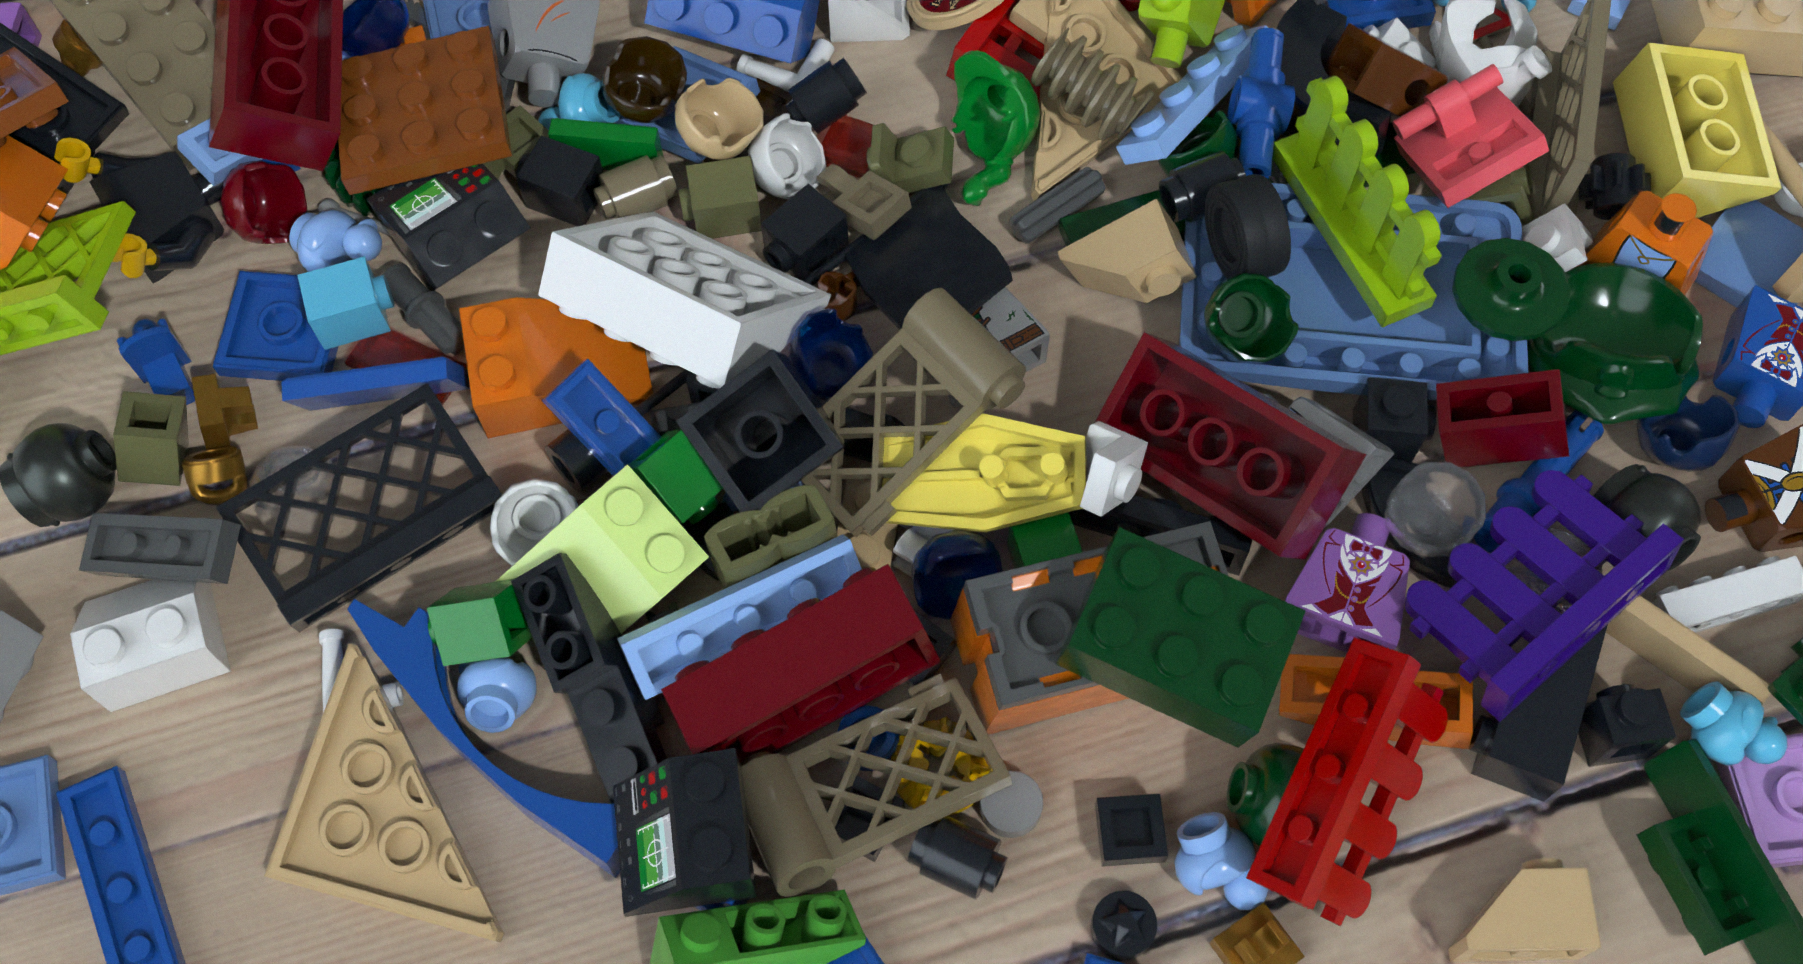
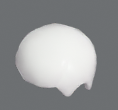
[748,113,826,199]
[490,478,578,566]

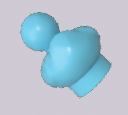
[538,73,621,130]
[1680,681,1788,765]

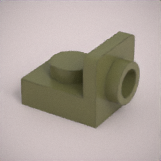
[867,123,954,193]

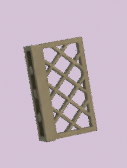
[1526,0,1611,220]

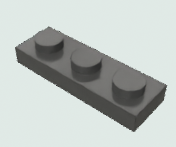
[79,513,241,584]

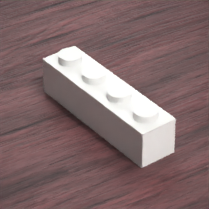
[1652,556,1803,633]

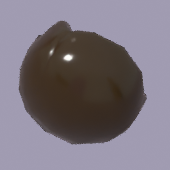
[602,36,687,123]

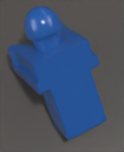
[117,318,195,405]

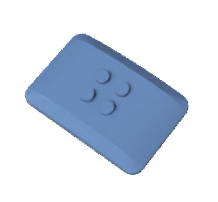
[1179,183,1528,400]

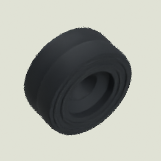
[1205,174,1291,279]

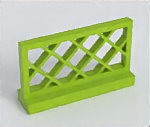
[0,201,136,355]

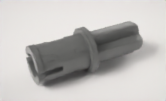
[382,263,464,355]

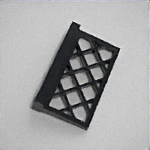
[216,383,502,633]

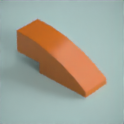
[1279,654,1473,749]

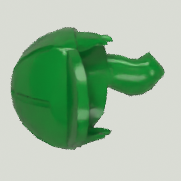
[951,50,1040,206]

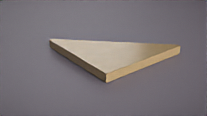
[1031,0,1183,201]
[264,643,504,943]

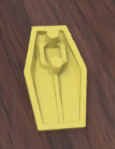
[882,413,1087,533]

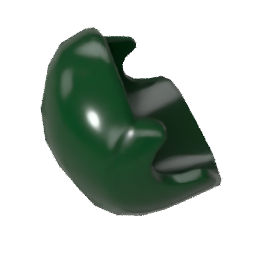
[1158,111,1238,177]
[1204,273,1299,363]

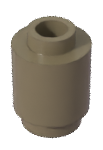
[593,155,678,219]

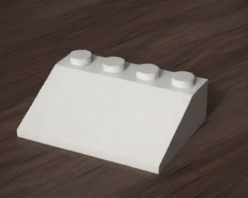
[538,212,831,389]

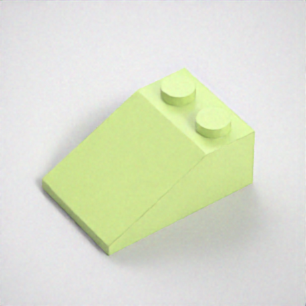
[495,464,709,641]

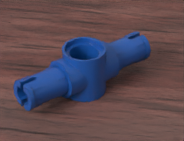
[1227,28,1295,179]

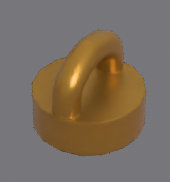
[52,20,102,77]
[181,446,247,504]

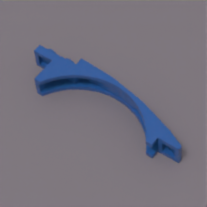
[347,599,749,911]

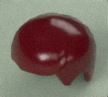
[221,161,307,244]

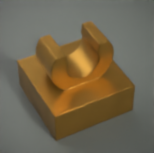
[1209,902,1305,964]

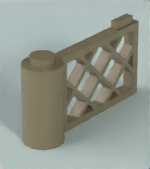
[801,288,1026,537]
[740,674,1012,897]

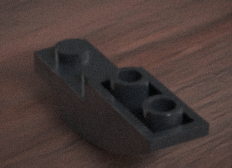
[511,553,667,804]

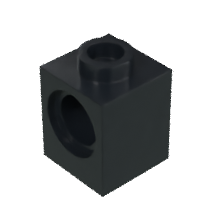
[761,184,849,280]

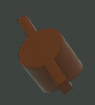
[808,271,860,338]

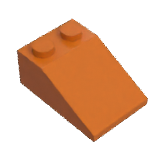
[0,135,68,270]
[459,297,653,438]

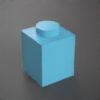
[297,256,395,350]

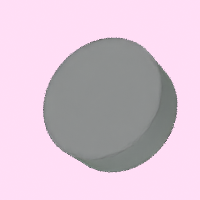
[979,771,1043,838]

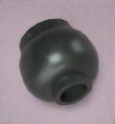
[0,423,117,527]
[1593,464,1701,571]

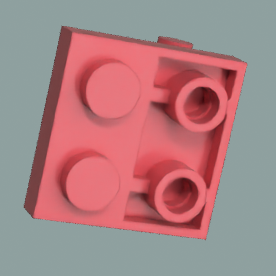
[1392,64,1549,208]

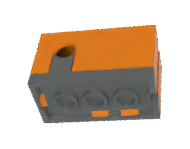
[950,521,1229,735]

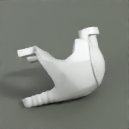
[1429,0,1552,107]

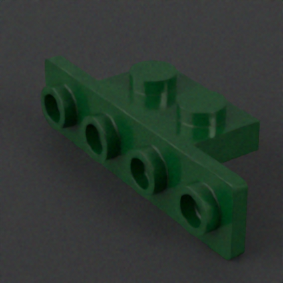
[1636,739,1803,964]

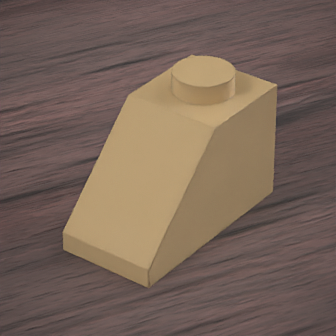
[1057,199,1197,303]
[1448,858,1601,962]

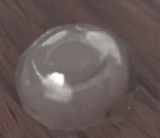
[250,446,343,539]
[1384,462,1486,558]

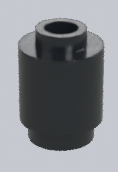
[785,57,867,134]
[1159,150,1246,223]
[908,816,1008,900]

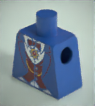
[1712,285,1803,428]

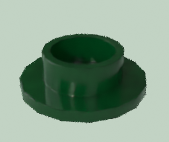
[1452,238,1570,342]

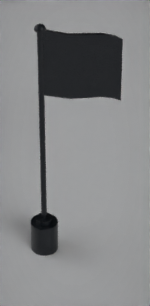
[545,184,1013,493]

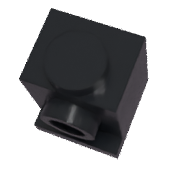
[1578,684,1676,767]

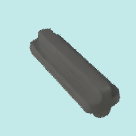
[1009,167,1106,244]

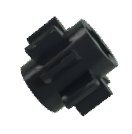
[1578,153,1651,220]

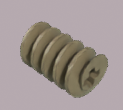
[1031,27,1154,141]

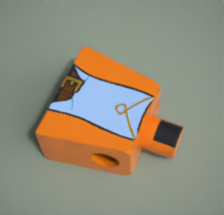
[1575,191,1714,295]

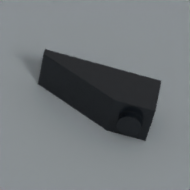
[1469,625,1608,802]

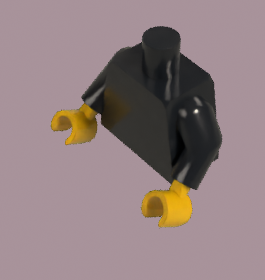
[54,137,225,284]

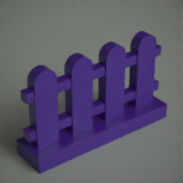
[1405,470,1684,722]

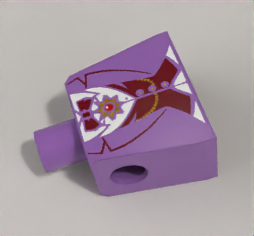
[1284,513,1410,653]

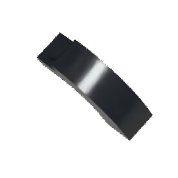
[1276,0,1392,157]

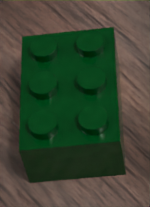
[1056,527,1306,748]

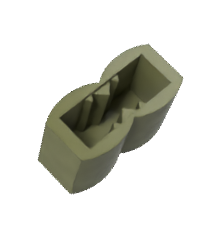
[704,485,838,589]

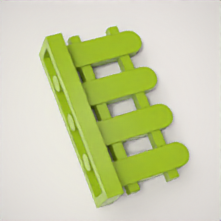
[1272,76,1442,327]

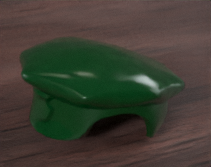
[1527,263,1703,425]

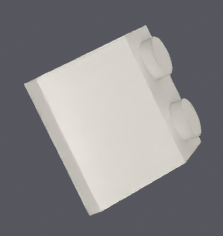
[70,579,231,712]

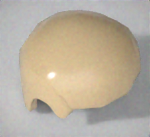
[675,78,764,160]

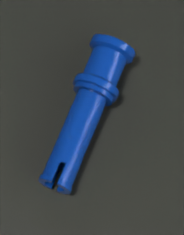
[1469,410,1604,553]

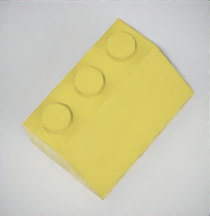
[1613,43,1782,218]

